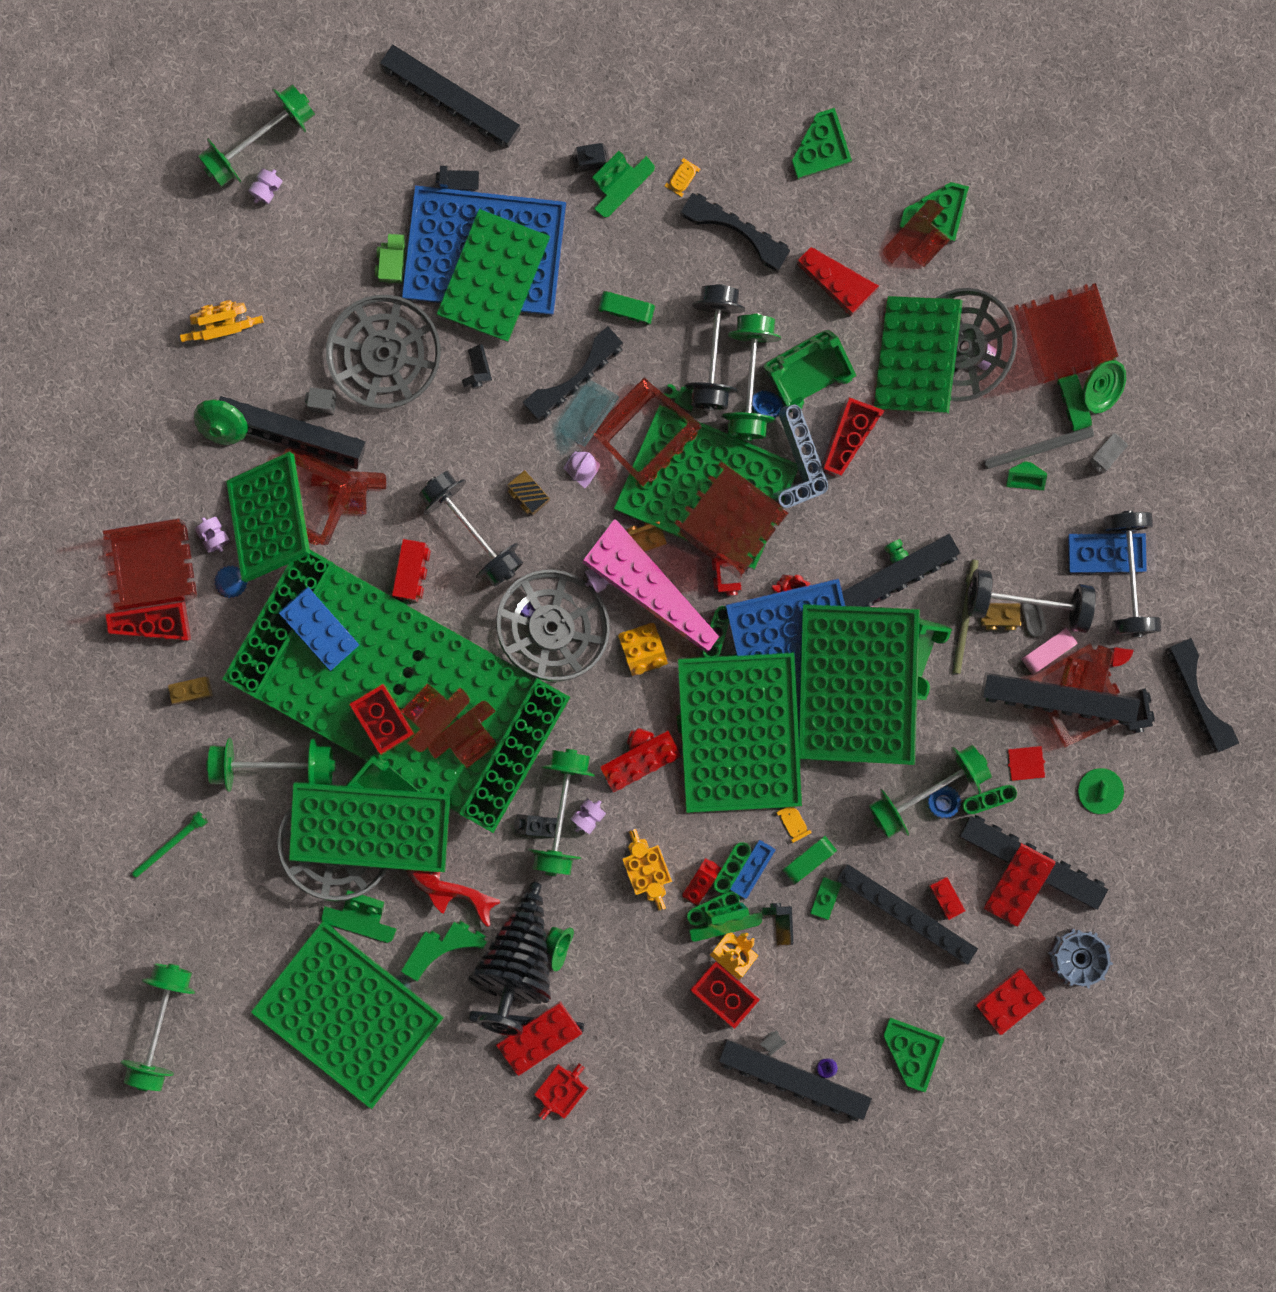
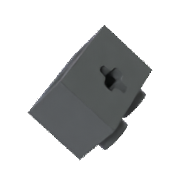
[305,387,337,415]

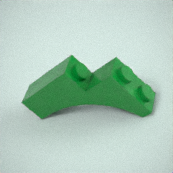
[401,920,488,982]

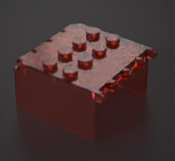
[1014,283,1118,384]
[674,462,789,579]
[103,519,197,612]

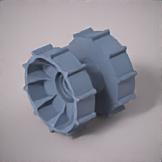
[1048,928,1113,989]

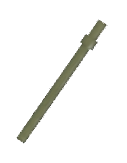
[953,559,979,674]

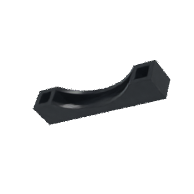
[680,193,790,273]
[523,326,623,421]
[1166,638,1239,753]

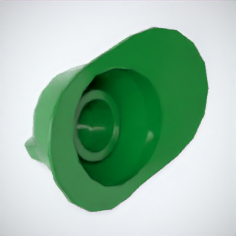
[545,927,574,971]

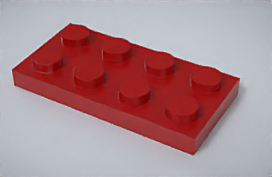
[600,731,681,793]
[984,843,1055,927]
[496,1001,582,1076]

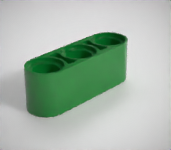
[598,291,656,325]
[1057,374,1092,432]
[702,606,730,657]
[961,785,1017,814]
[782,835,837,885]
[714,842,751,893]
[687,891,740,926]

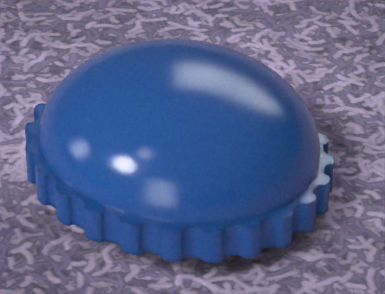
[752,391,783,418]
[215,565,247,598]
[928,786,961,819]

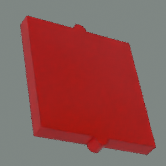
[1008,746,1045,781]

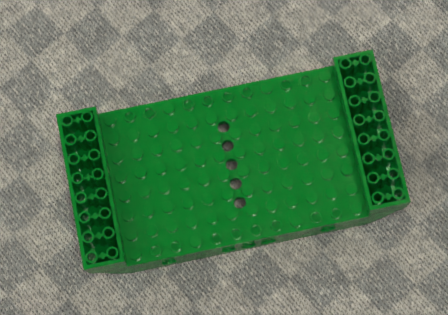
[222,550,571,833]

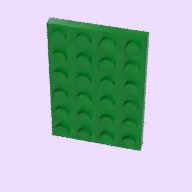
[437,209,550,343]
[874,296,963,414]
[227,451,310,583]

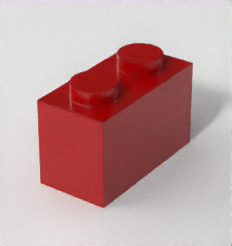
[928,876,966,920]

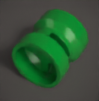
[884,539,909,564]

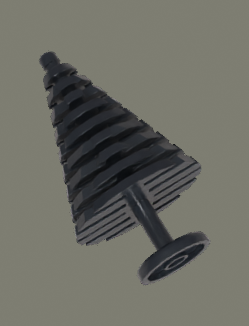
[468,882,551,1036]

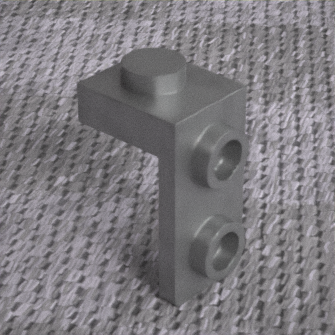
[1089,433,1128,474]

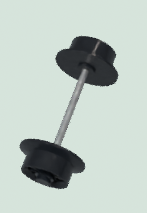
[684,284,745,411]
[418,471,524,587]

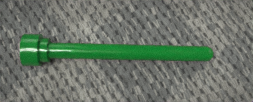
[132,811,208,878]

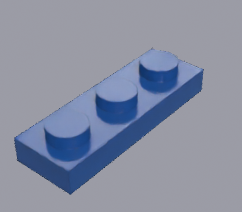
[730,840,776,899]

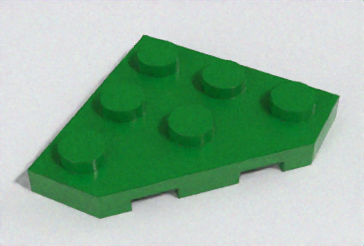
[792,108,852,179]
[899,182,969,242]
[883,1017,945,1093]

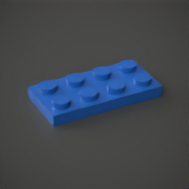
[1068,533,1147,573]
[278,587,359,671]

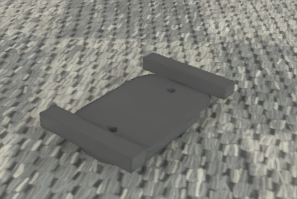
[760,1030,787,1056]

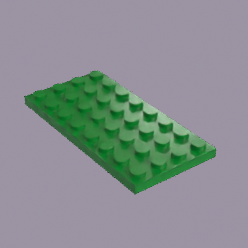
[289,782,450,872]

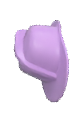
[564,452,600,488]

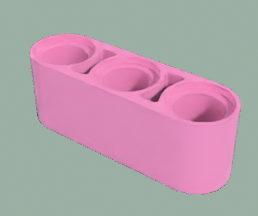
[1021,628,1078,675]

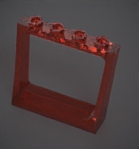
[591,378,701,487]
[283,449,358,545]
[1029,643,1121,747]

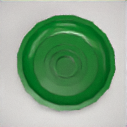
[1083,360,1126,413]
[193,399,248,445]

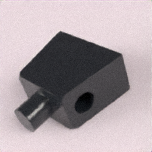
[572,143,609,173]

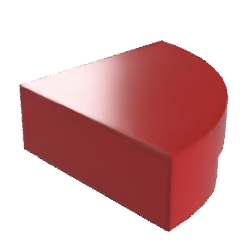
[1111,647,1134,667]

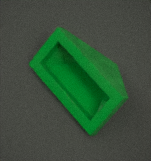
[1006,461,1047,491]

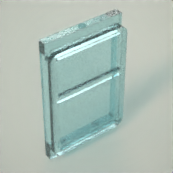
[556,380,619,447]

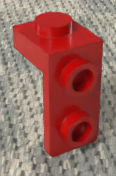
[712,554,741,596]
[682,858,721,906]

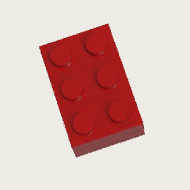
[392,539,431,603]
[350,684,415,755]
[690,960,760,1029]
[974,968,1046,1036]

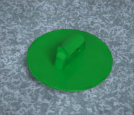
[1078,768,1124,814]

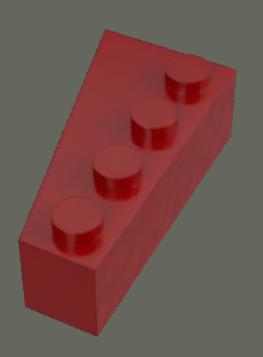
[797,247,879,316]
[821,397,884,477]
[105,602,191,640]

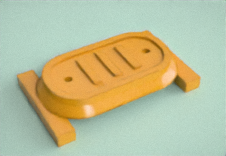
[665,158,700,197]
[776,807,812,843]

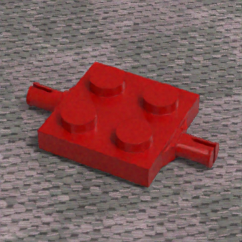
[534,1063,589,1120]

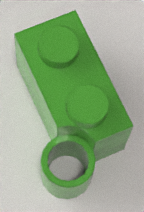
[375,234,405,283]

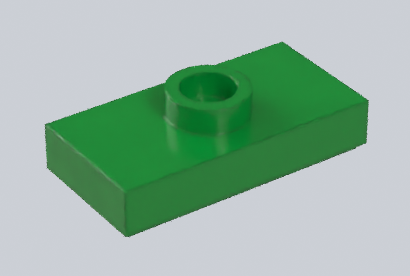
[811,877,841,920]

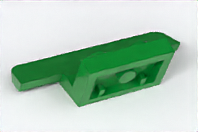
[592,151,655,217]
[322,890,397,943]
[689,902,763,942]

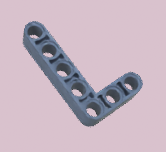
[772,405,828,509]

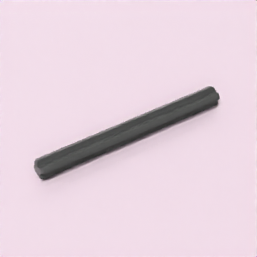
[984,427,1094,469]

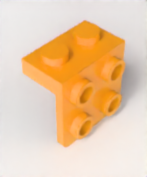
[619,623,668,676]

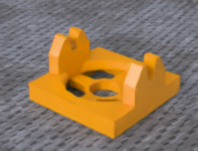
[710,933,758,980]

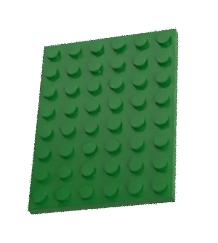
[614,405,798,570]
[799,604,920,765]
[678,652,802,812]
[251,921,444,1109]

